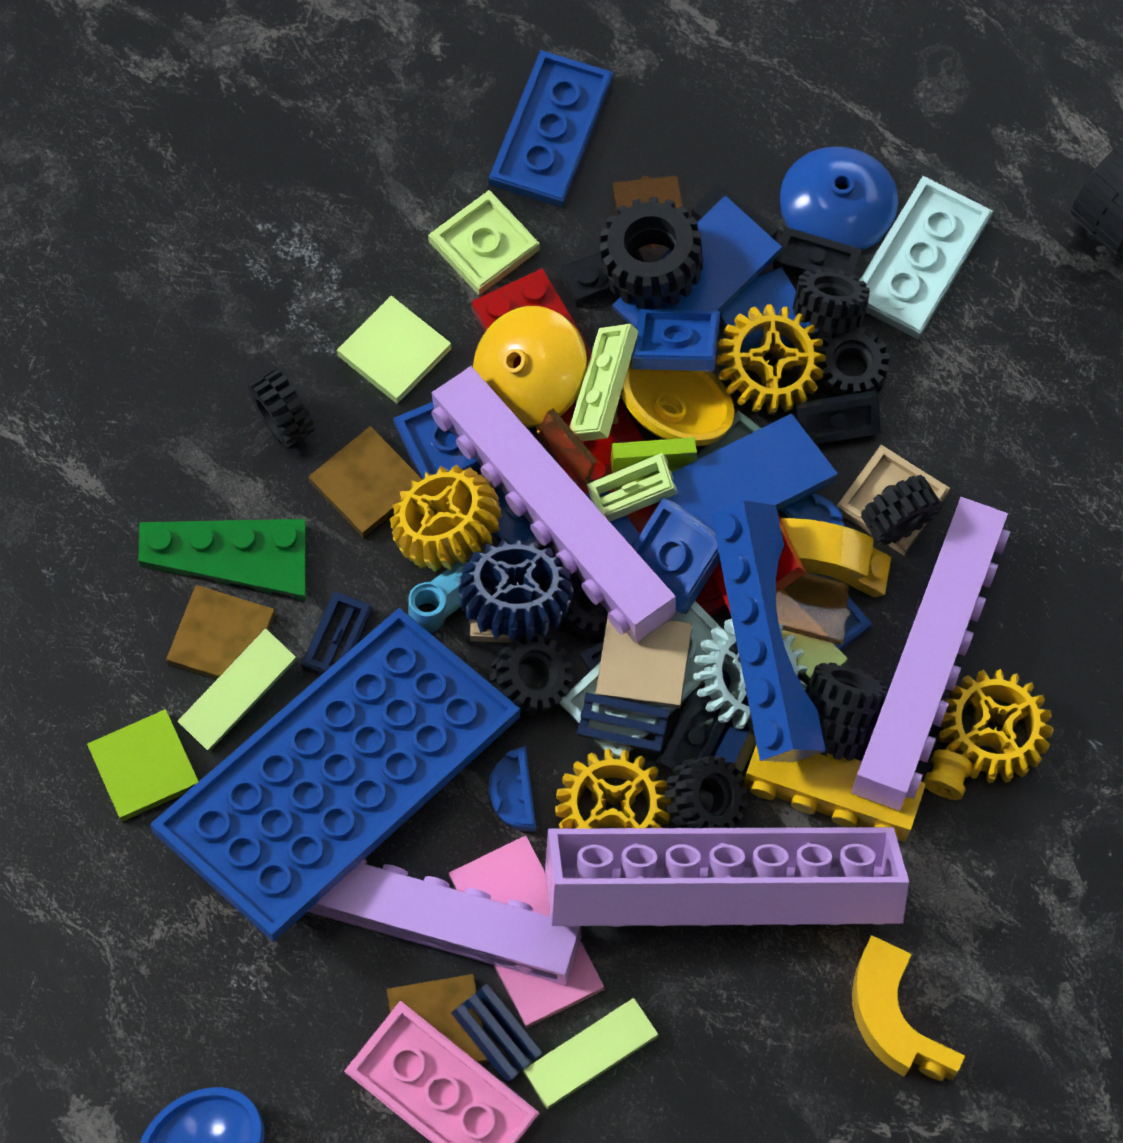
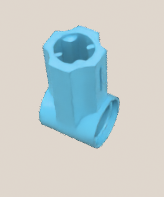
[408,559,487,633]

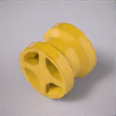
[923,750,974,800]

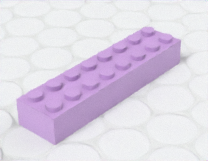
[545,827,909,927]

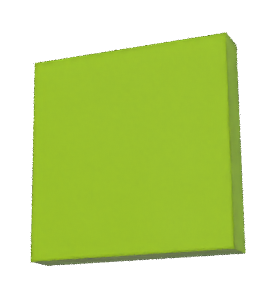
[87,709,199,822]

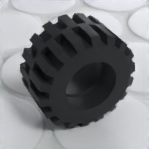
[600,197,703,309]

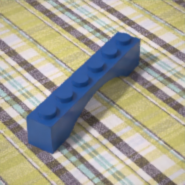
[711,500,826,763]

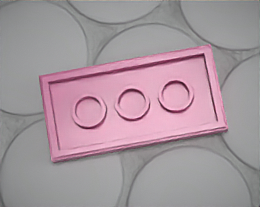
[449,835,604,1029]
[344,1001,539,1143]

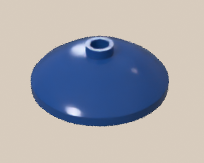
[780,147,898,251]
[140,1087,265,1143]

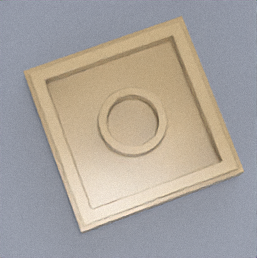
[836,445,950,555]
[596,612,692,709]

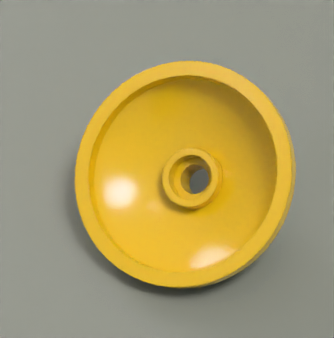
[473,306,587,428]
[621,356,734,446]

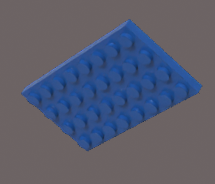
[150,608,520,942]

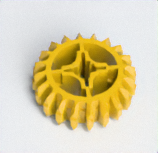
[715,304,826,414]
[389,464,502,572]
[938,669,1053,783]
[555,748,671,829]

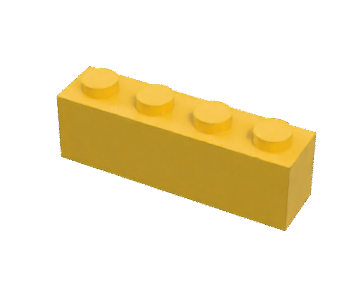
[743,744,926,842]

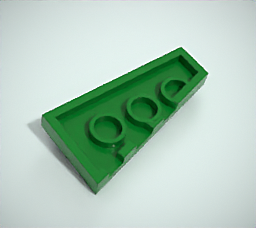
[138,519,306,602]

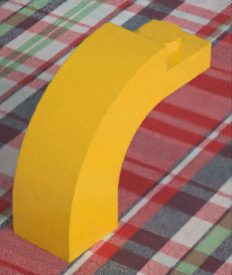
[780,518,891,597]
[852,935,965,1081]

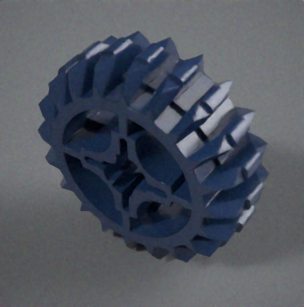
[458,538,573,643]

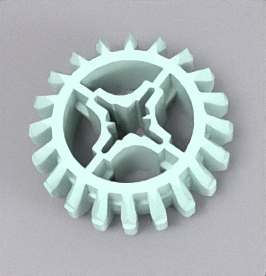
[693,619,808,731]

